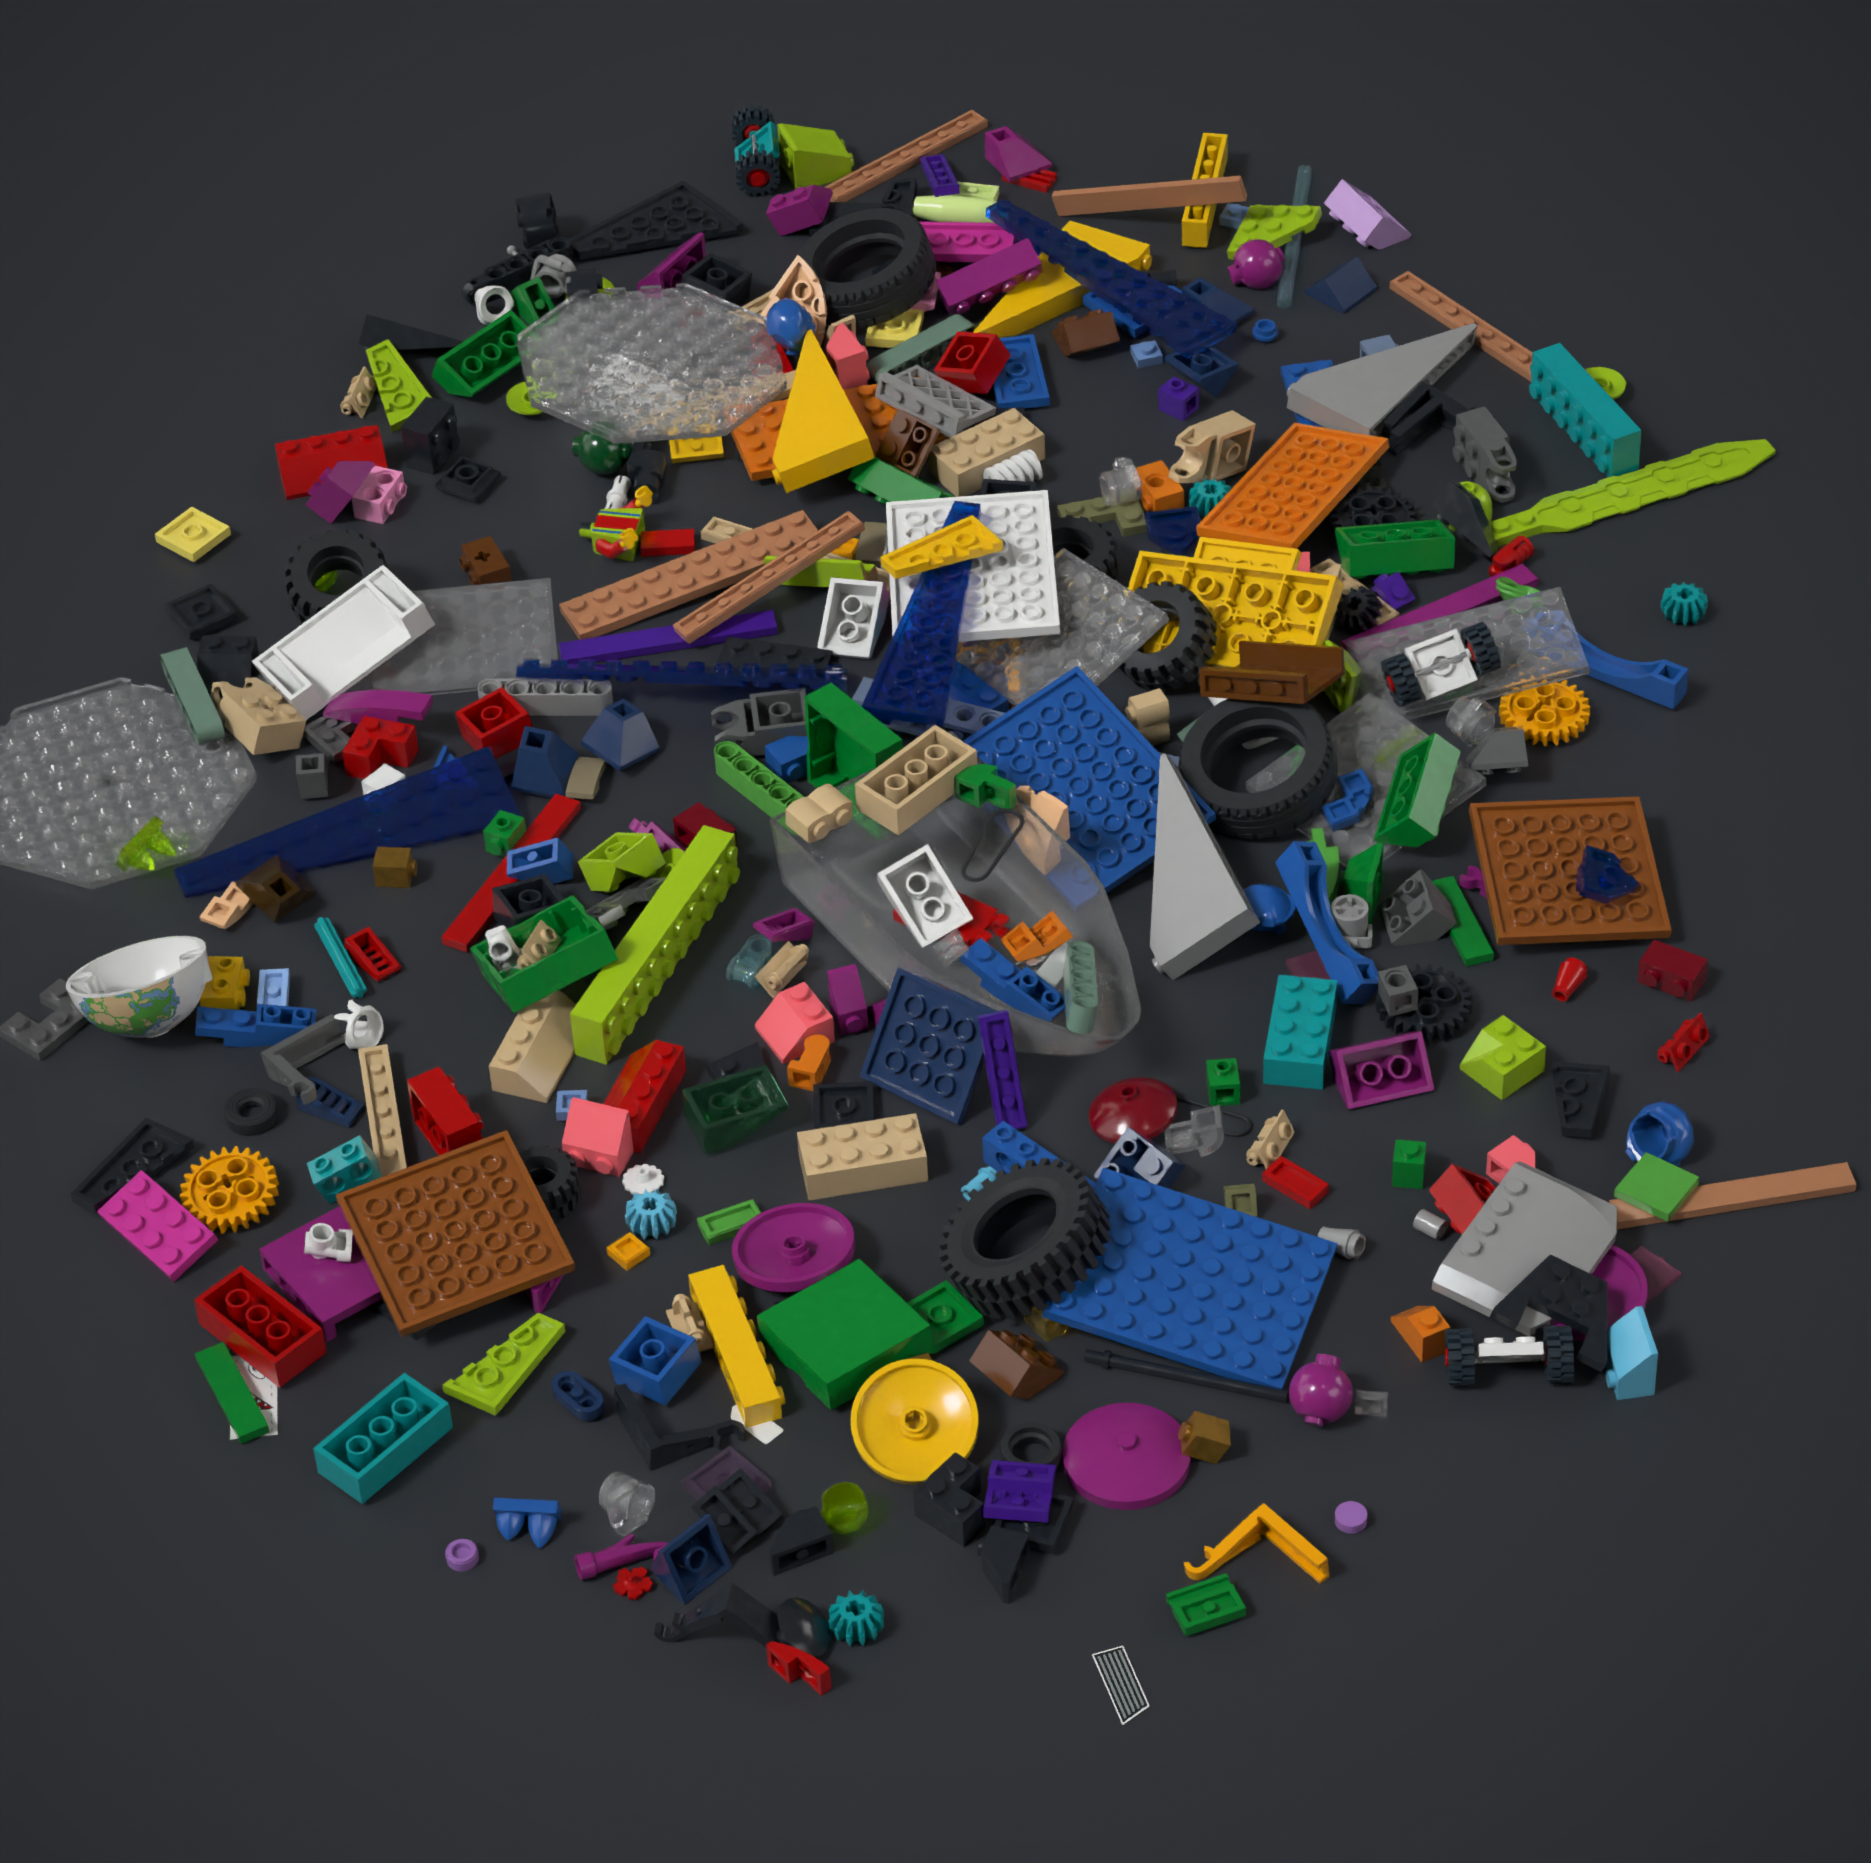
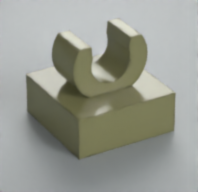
[1224,1183,1257,1216]

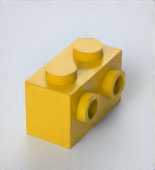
[200,956,250,1010]

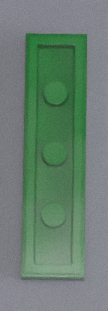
[1432,876,1494,967]
[195,1342,270,1444]

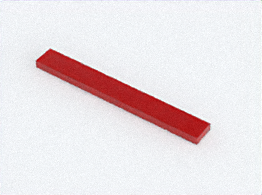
[441,794,581,953]

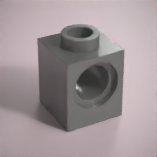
[1378,965,1418,1016]

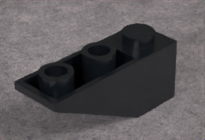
[1431,482,1500,559]

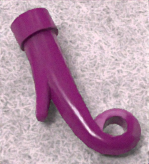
[574,1533,668,1580]

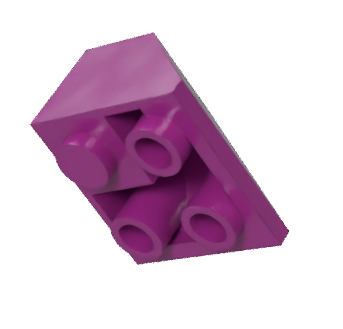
[985,126,1052,182]

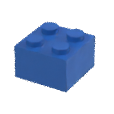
[609,1316,702,1406]

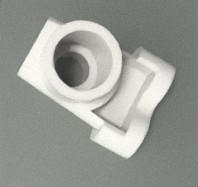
[485,925,524,973]
[304,1223,353,1262]

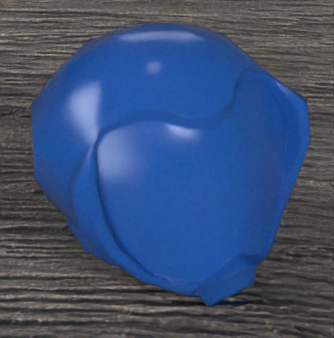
[766,298,816,356]
[1243,884,1297,935]
[1625,1101,1694,1167]

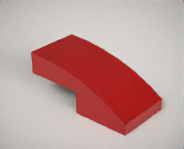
[766,1641,832,1696]

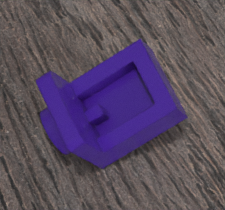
[1371,572,1416,611]

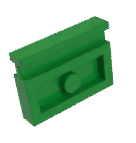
[1166,1573,1246,1637]

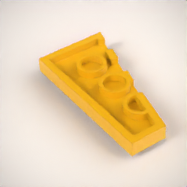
[880,515,1003,579]

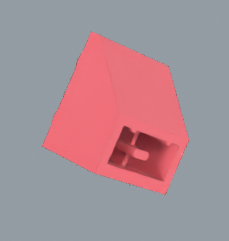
[826,323,870,389]

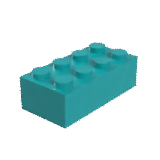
[1263,975,1337,1090]
[313,1373,453,1504]

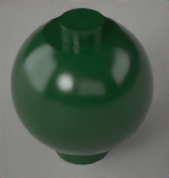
[572,422,632,475]

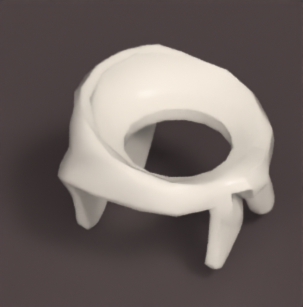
[475,285,515,325]
[334,1000,384,1050]

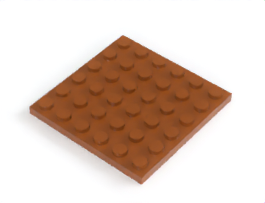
[1469,796,1672,945]
[336,1130,575,1337]

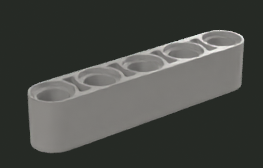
[477,679,613,716]

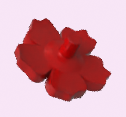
[613,1566,653,1600]

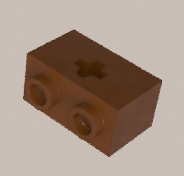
[459,535,512,596]

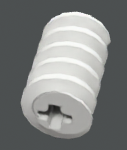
[983,449,1043,482]

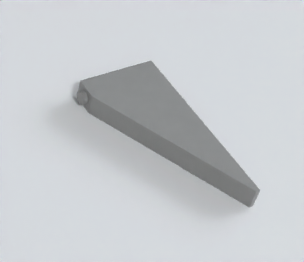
[1287,323,1478,437]
[1150,753,1260,980]

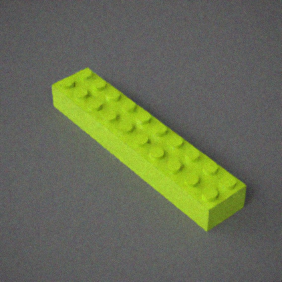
[570,825,740,1065]

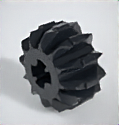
[1335,586,1383,634]

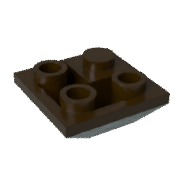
[235,854,316,923]

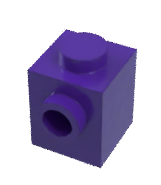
[1157,377,1199,422]

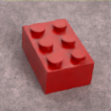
[407,1066,484,1156]

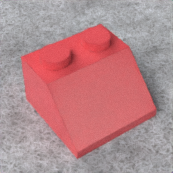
[755,982,835,1064]
[562,1097,634,1177]

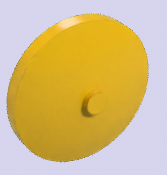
[851,1358,979,1485]

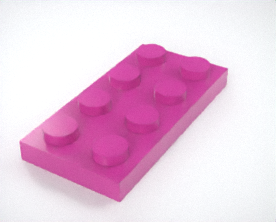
[920,222,1017,263]
[97,1170,218,1282]

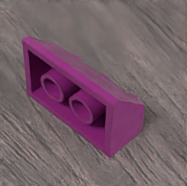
[637,232,706,314]
[1328,1031,1434,1109]

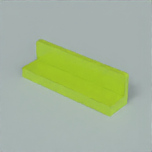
[763,556,878,587]

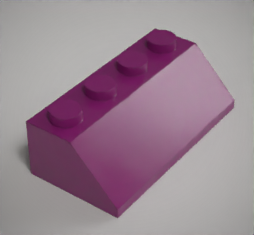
[936,238,1042,315]

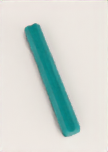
[314,917,367,999]

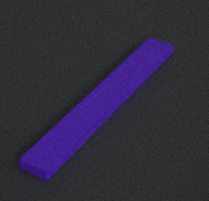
[558,610,778,668]

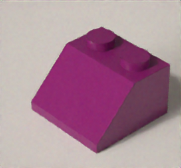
[766,185,833,236]
[305,461,375,524]

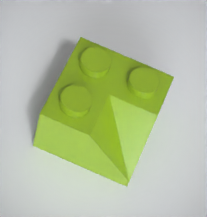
[578,832,666,893]
[1460,1015,1546,1100]

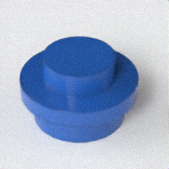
[1252,319,1278,342]

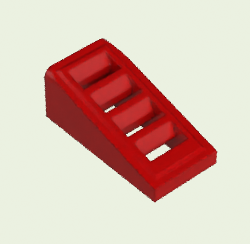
[344,926,402,982]

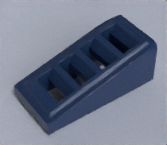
[296,1076,365,1128]

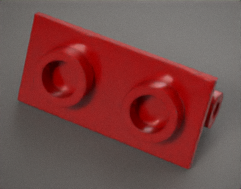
[1657,1013,1710,1072]

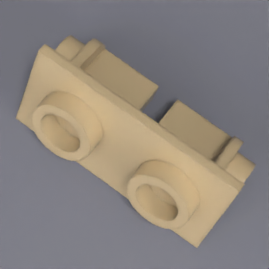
[340,366,377,418]
[517,920,562,970]
[754,941,809,998]
[1246,1110,1295,1169]
[666,1294,714,1352]

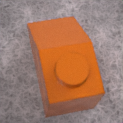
[1391,1306,1450,1363]

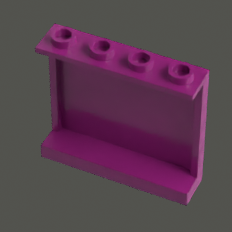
[259,1207,383,1343]

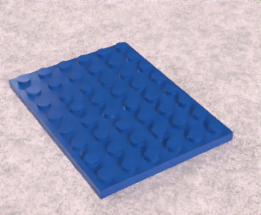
[963,666,1216,912]
[1042,1168,1338,1389]

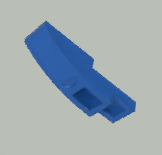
[960,938,1065,1022]
[195,1004,316,1047]

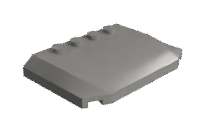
[1432,1161,1617,1336]

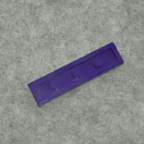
[920,154,960,197]
[977,1010,1028,1129]

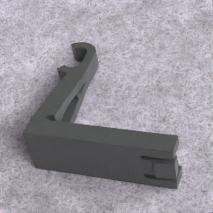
[261,1014,345,1105]

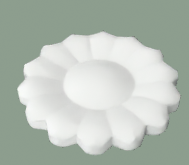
[622,1164,664,1195]

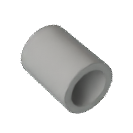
[1413,1209,1448,1240]

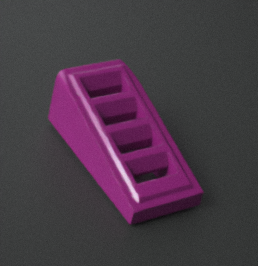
[753,907,815,942]

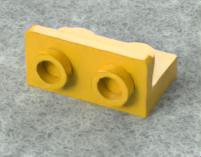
[668,424,724,463]

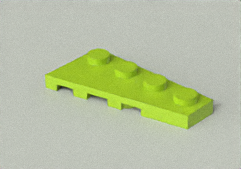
[366,339,432,432]
[443,1313,565,1416]

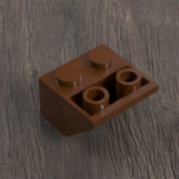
[1051,309,1120,357]
[875,408,940,478]
[969,1330,1065,1399]

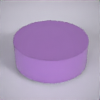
[1335,1501,1367,1534]
[445,1539,479,1571]

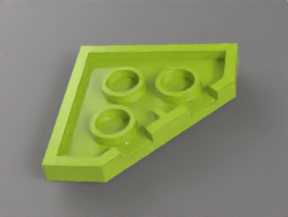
[1227,204,1322,260]

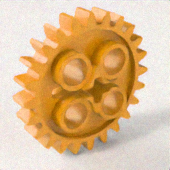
[1499,676,1590,746]
[180,1146,279,1234]

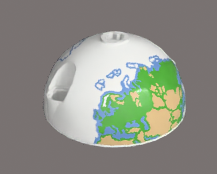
[66,936,213,1038]

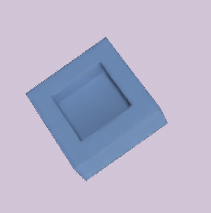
[1219,203,1249,229]
[1130,340,1163,369]
[556,1090,588,1121]

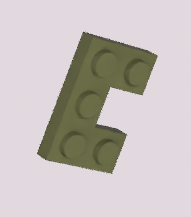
[1057,491,1148,537]

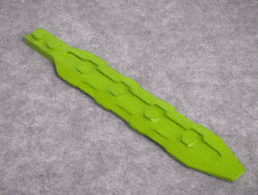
[1489,439,1776,547]

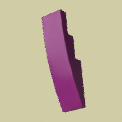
[323,690,433,724]

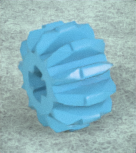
[625,1189,677,1240]

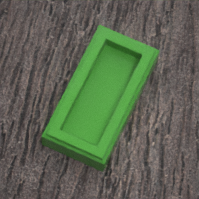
[697,1199,761,1246]

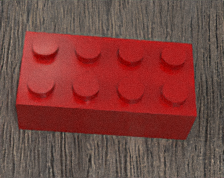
[194,1265,327,1388]

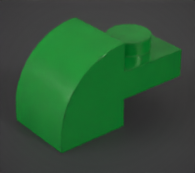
[954,764,1016,809]

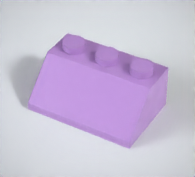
[1324,179,1412,250]

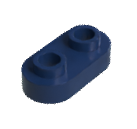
[551,1371,604,1420]

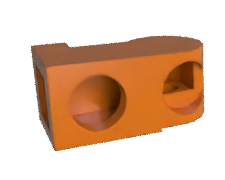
[787,1034,831,1091]

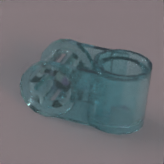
[726,934,773,990]

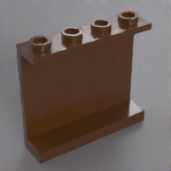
[1199,640,1345,704]

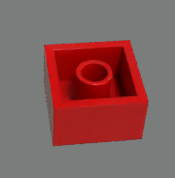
[934,331,1011,394]
[455,687,533,763]

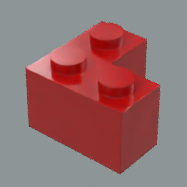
[342,716,419,780]

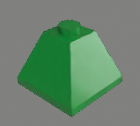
[1339,842,1384,924]

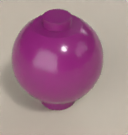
[1227,239,1285,290]
[1289,1354,1353,1428]

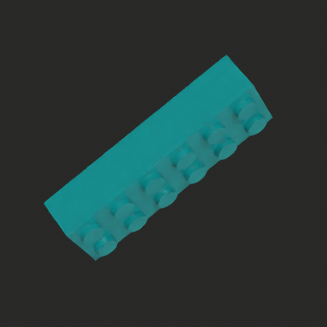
[1529,343,1641,477]

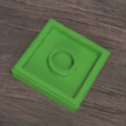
[1614,1152,1699,1222]

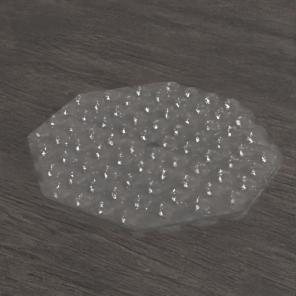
[517,283,787,444]
[0,677,257,889]

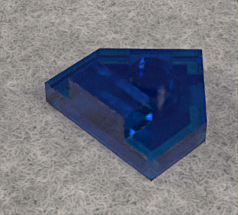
[1144,506,1201,556]
[1576,845,1639,904]

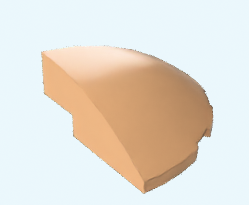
[758,255,827,347]
[1007,785,1070,874]

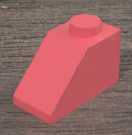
[1486,1135,1535,1183]

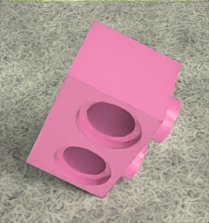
[352,466,407,524]

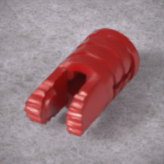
[1488,536,1534,577]

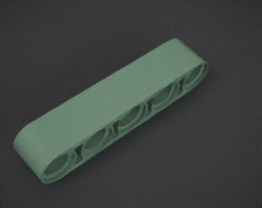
[866,314,977,383]
[160,647,225,745]
[1063,940,1098,1034]

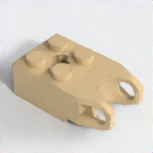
[1168,410,1256,483]
[210,677,306,755]

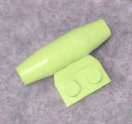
[913,182,1015,223]

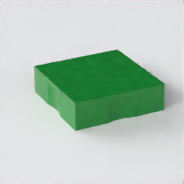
[804,683,903,839]
[470,895,618,1013]
[757,1259,934,1410]

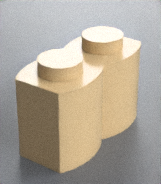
[1125,688,1170,746]
[785,784,853,843]

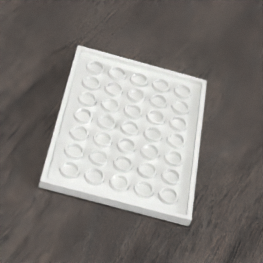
[886,490,1060,647]

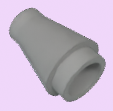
[1318,1226,1366,1259]

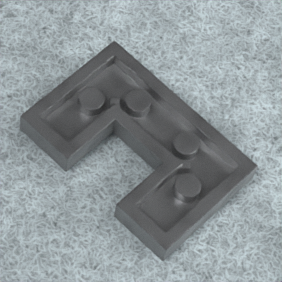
[303,716,402,764]
[586,878,666,930]
[0,978,89,1061]

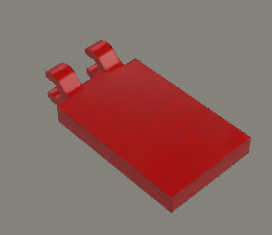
[893,891,1010,952]

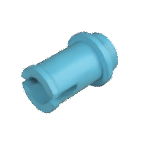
[961,1166,997,1201]

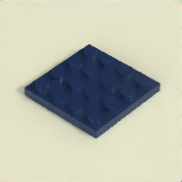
[859,967,997,1124]

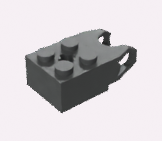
[1453,406,1517,503]
[711,688,807,756]

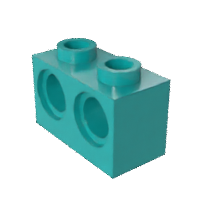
[307,1135,382,1204]

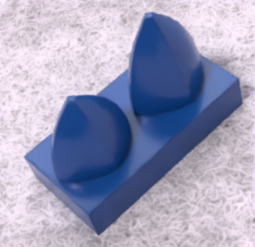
[493,1498,562,1549]

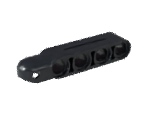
[462,236,572,306]

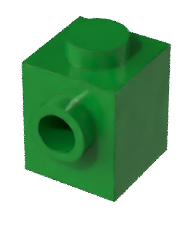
[483,810,526,858]
[1206,1058,1240,1106]
[1392,1140,1426,1189]

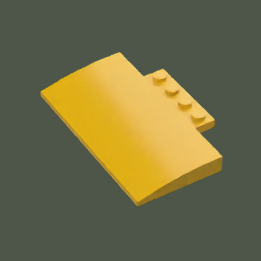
[1125,537,1344,668]

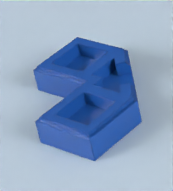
[1321,768,1374,832]

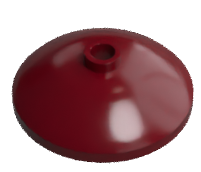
[1088,1077,1178,1144]

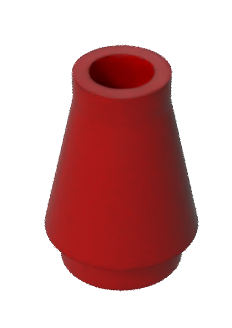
[1552,958,1587,1002]

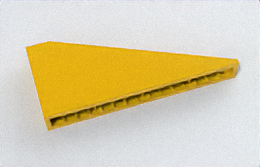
[973,220,1152,338]
[772,329,875,493]

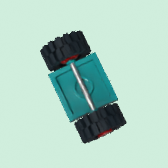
[731,104,780,197]

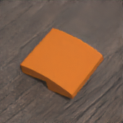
[1000,910,1073,962]

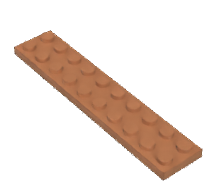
[559,510,818,640]

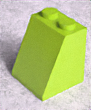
[777,123,854,189]

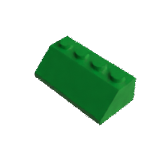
[432,310,545,397]
[848,456,955,505]
[1335,519,1455,579]
[1373,733,1461,847]

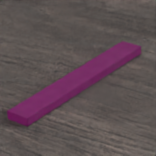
[1341,564,1538,664]

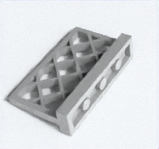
[875,365,996,438]

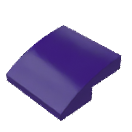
[983,1460,1056,1523]

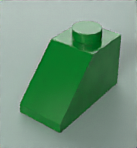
[509,276,562,333]

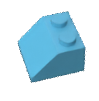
[1605,1306,1658,1400]

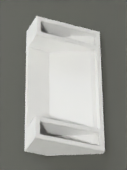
[252,565,435,720]

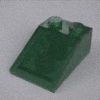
[682,1065,788,1155]

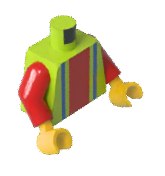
[579,485,653,561]

